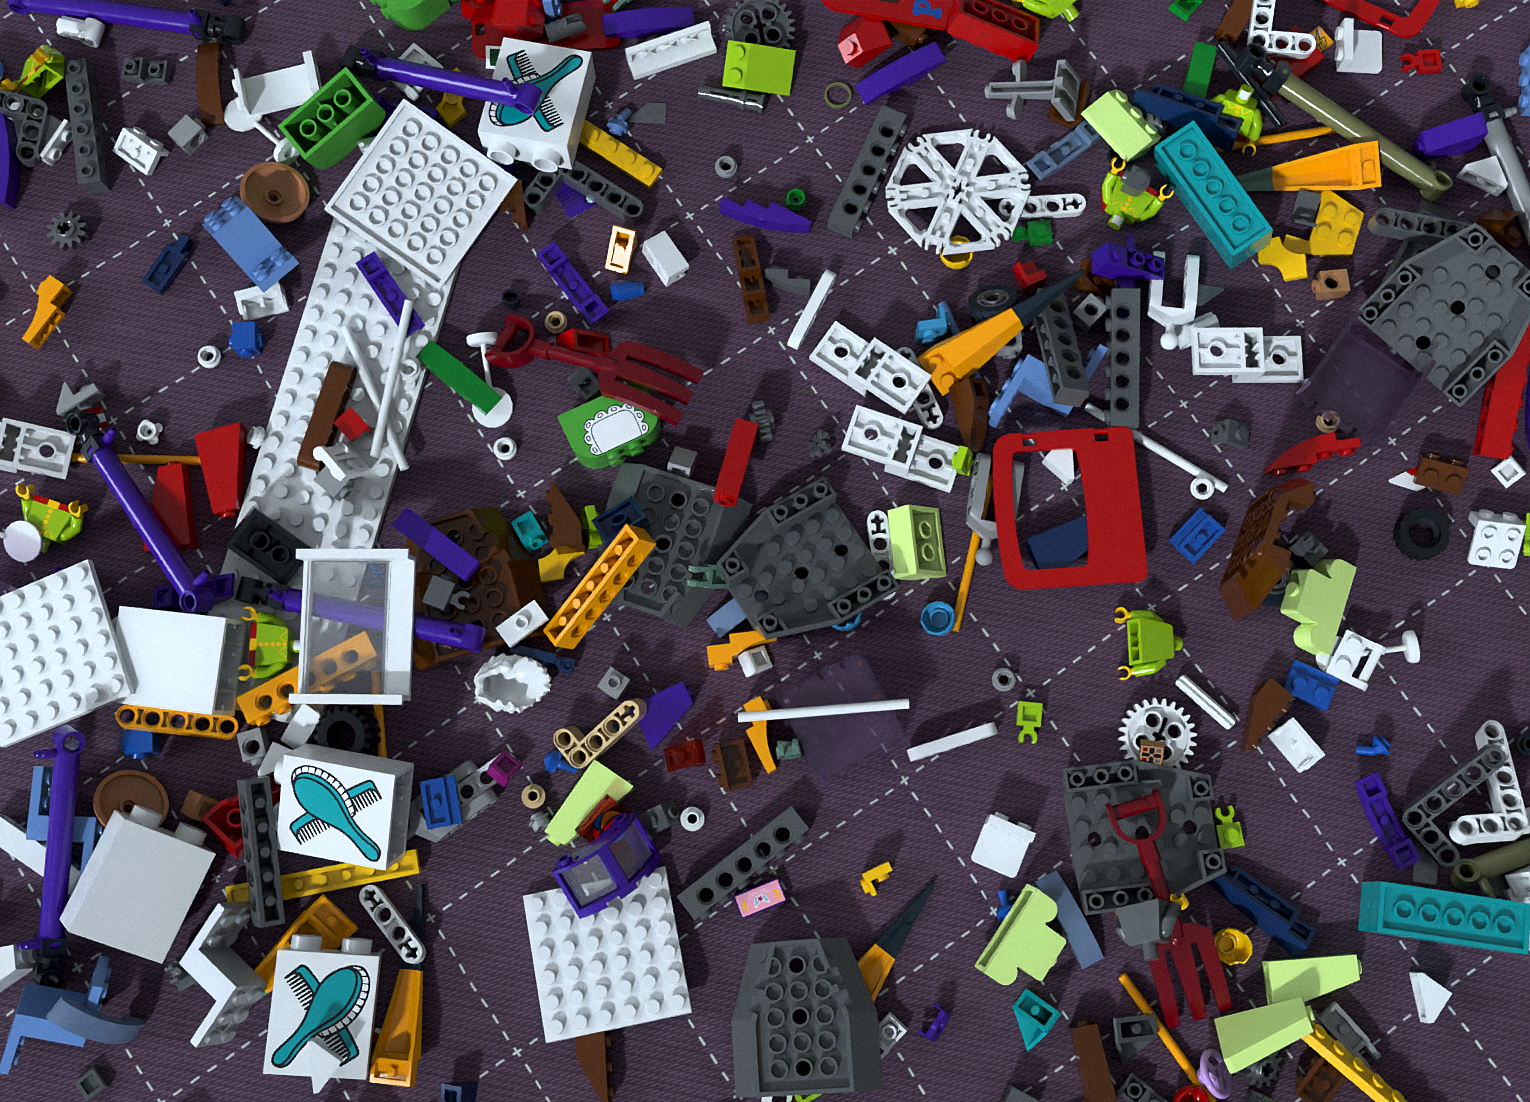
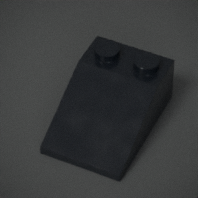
[224,506,312,585]

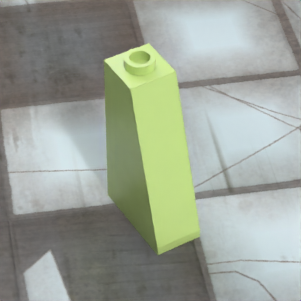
[544,759,635,847]
[1262,954,1362,1005]
[1214,997,1315,1074]

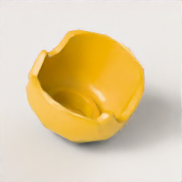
[940,235,974,270]
[1213,927,1253,966]

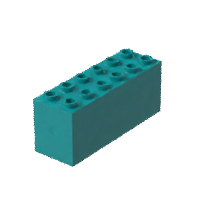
[1154,120,1273,270]
[1358,881,1530,955]

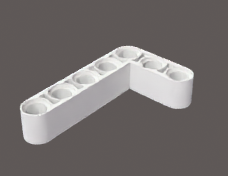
[1247,0,1316,59]
[1449,720,1529,844]

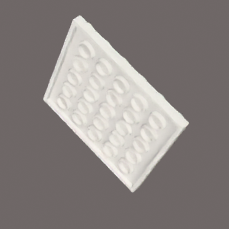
[324,98,518,291]
[0,559,135,747]
[523,866,692,1043]

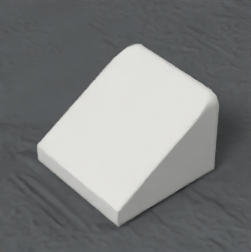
[1491,455,1526,488]
[738,645,773,677]

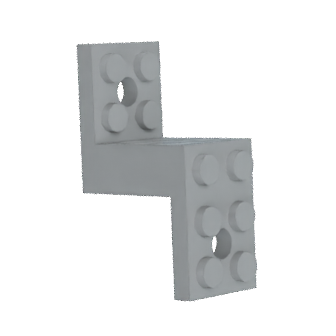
[179,901,267,1048]

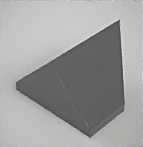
[1113,1013,1158,1065]

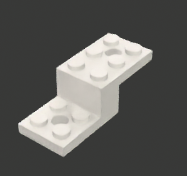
[809,321,932,415]
[1191,327,1304,383]
[841,405,959,493]
[0,418,76,480]

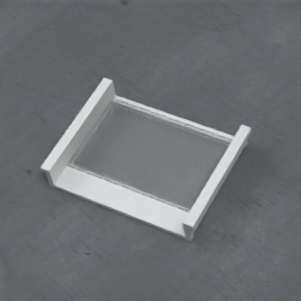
[289,549,416,705]

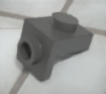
[567,367,602,402]
[1211,419,1250,449]
[639,800,681,836]

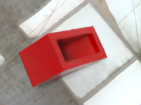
[556,328,610,356]

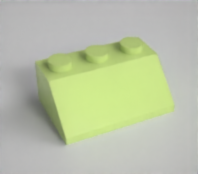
[1081,89,1161,162]
[888,504,947,580]

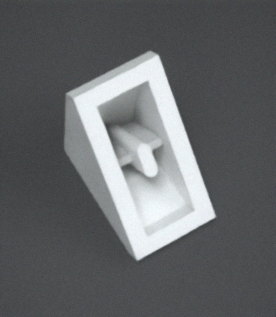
[1456,156,1508,196]
[1042,449,1074,484]
[257,742,292,777]
[1409,971,1452,1023]
[307,1038,343,1094]

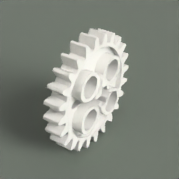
[1117,698,1197,769]

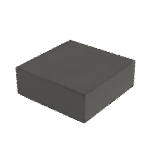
[74,1066,111,1102]

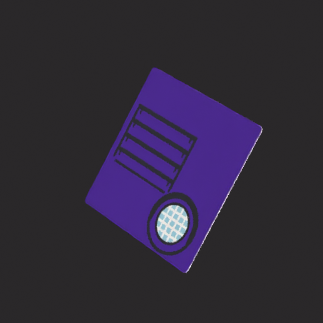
[556,174,598,219]

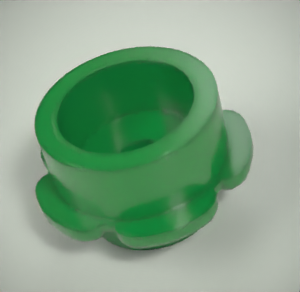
[785,189,807,211]

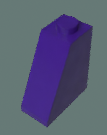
[1413,112,1489,161]
[632,681,696,751]

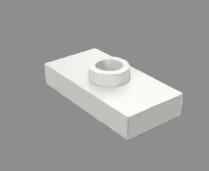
[496,600,549,648]

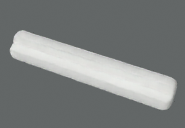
[1175,675,1236,729]

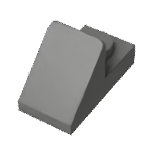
[56,381,107,420]

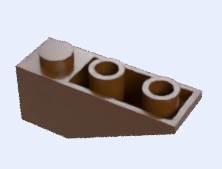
[949,378,990,453]
[546,481,586,555]
[1240,678,1293,752]
[575,1031,615,1102]

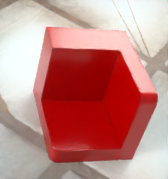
[1012,261,1048,294]
[333,407,373,442]

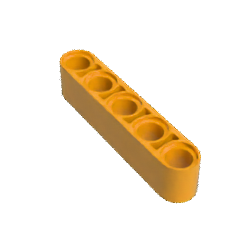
[116,705,238,740]

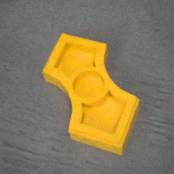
[435,68,467,128]
[1258,236,1308,282]
[538,549,585,583]

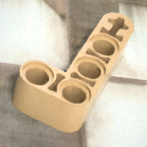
[553,698,647,768]

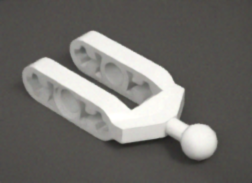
[1147,251,1200,350]

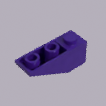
[1092,241,1165,280]

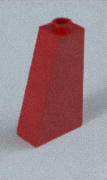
[1251,24,1325,110]
[714,418,759,507]
[194,422,247,519]
[143,461,198,556]

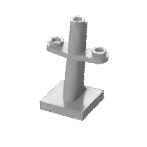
[985,59,1081,121]

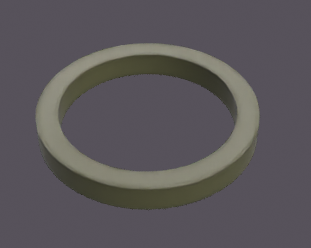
[824,82,852,109]

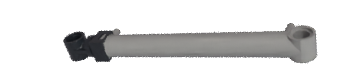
[1461,73,1530,248]

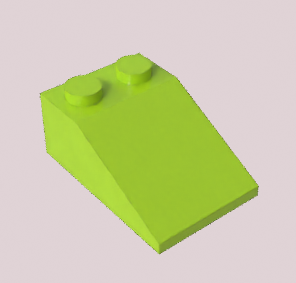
[722,40,796,96]

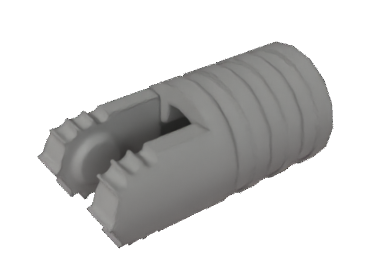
[544,13,587,44]

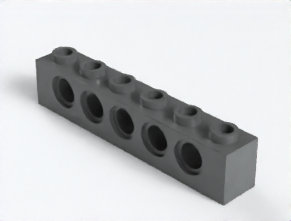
[63,58,110,195]
[827,105,908,239]
[1034,288,1090,407]
[1104,288,1140,430]
[237,776,285,928]
[677,806,809,920]

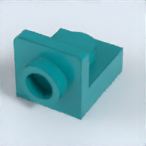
[511,511,548,553]

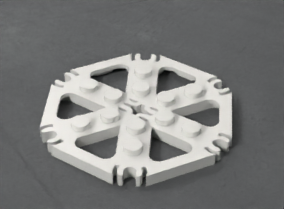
[885,129,1031,255]

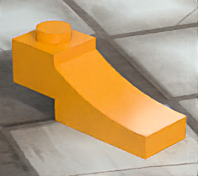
[22,275,72,350]
[707,631,777,671]
[743,696,777,774]

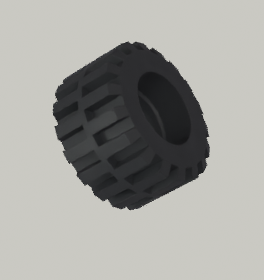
[314,706,381,756]

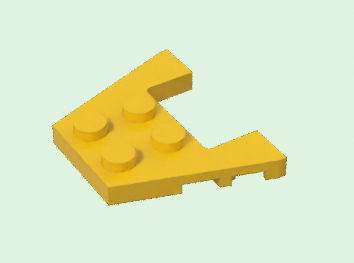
[1282,190,1364,257]

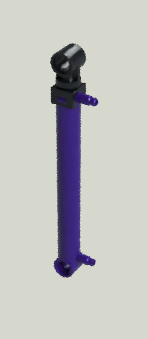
[7,0,247,45]
[339,45,543,115]
[65,412,215,614]
[235,576,487,653]
[17,725,86,989]

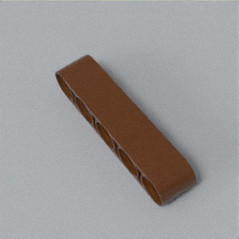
[297,360,357,472]

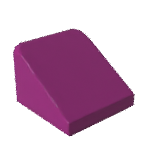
[487,750,523,787]

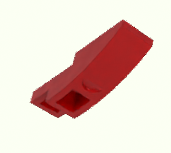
[1265,432,1361,477]

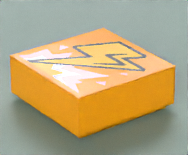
[1309,26,1333,53]

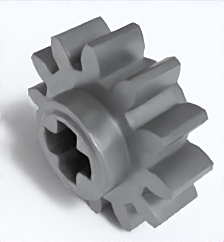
[47,211,89,252]
[749,400,775,442]
[1239,1051,1283,1089]

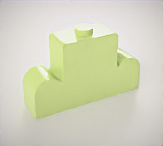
[1280,559,1357,655]
[974,884,1066,985]

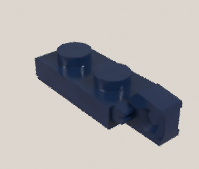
[142,234,194,295]
[509,644,576,674]

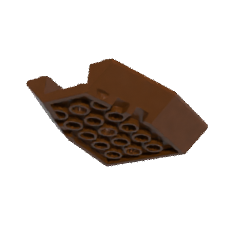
[1218,477,1316,621]
[406,508,551,672]

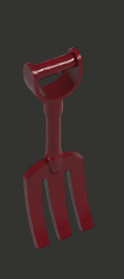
[484,313,704,426]
[1105,788,1233,1029]

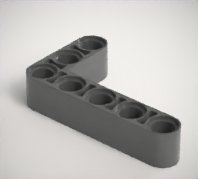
[0,89,51,167]
[524,160,645,225]
[1368,208,1488,246]
[1402,744,1506,867]

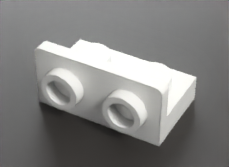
[112,127,170,175]

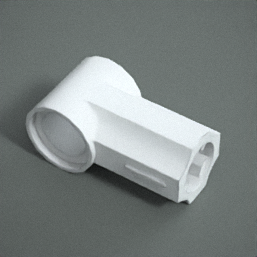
[56,16,105,48]
[1175,312,1220,350]

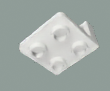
[1335,18,1382,74]
[1467,509,1526,569]
[971,812,1036,878]

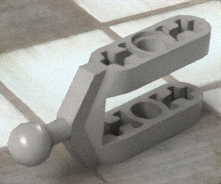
[966,453,1024,566]
[406,759,499,845]

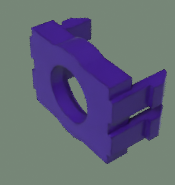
[918,1004,951,1042]

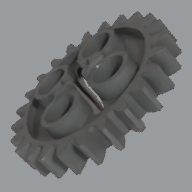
[724,0,796,50]

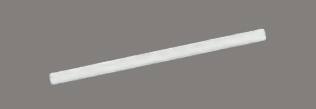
[370,300,414,457]
[341,325,409,471]
[1084,402,1228,493]
[738,699,909,722]

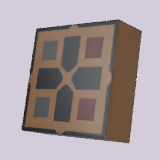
[1138,739,1165,765]

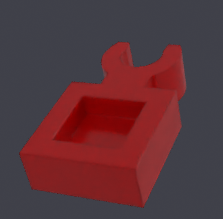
[1400,49,1442,75]

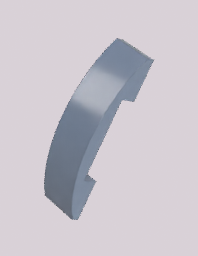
[1027,120,1102,180]
[706,592,768,639]
[1035,870,1104,969]
[46,997,146,1044]

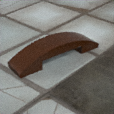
[196,42,226,127]

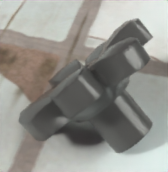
[808,429,832,457]

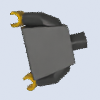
[1115,893,1189,961]

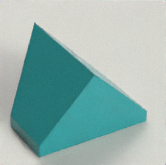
[1012,989,1061,1051]

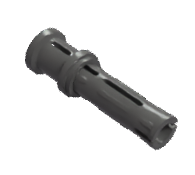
[698,84,766,114]

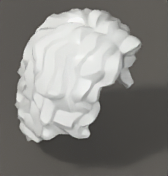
[474,653,551,714]

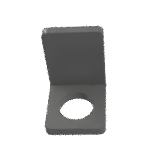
[1290,190,1321,227]

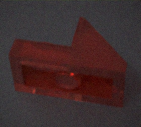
[664,739,706,772]

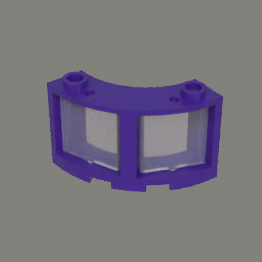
[552,812,662,919]

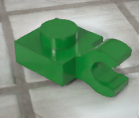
[1012,220,1053,246]

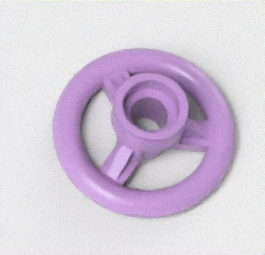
[1197,1049,1233,1099]

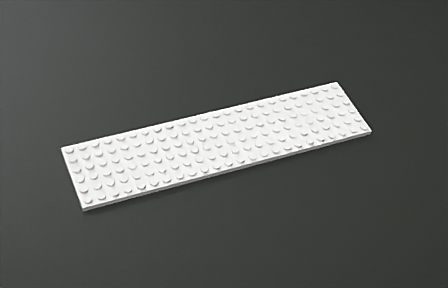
[207,217,461,731]

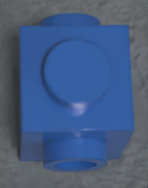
[229,321,265,358]
[121,730,161,760]

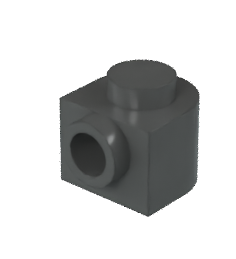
[1120,165,1150,197]

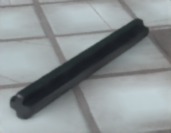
[1216,40,1288,130]

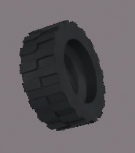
[1393,507,1451,561]

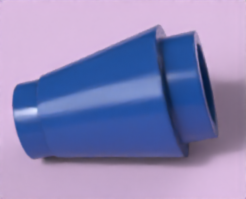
[610,279,644,302]

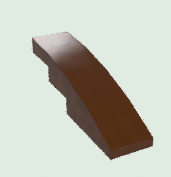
[731,233,770,325]

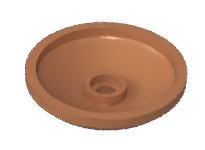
[240,162,310,223]
[93,770,169,827]

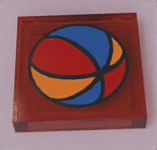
[575,794,641,854]

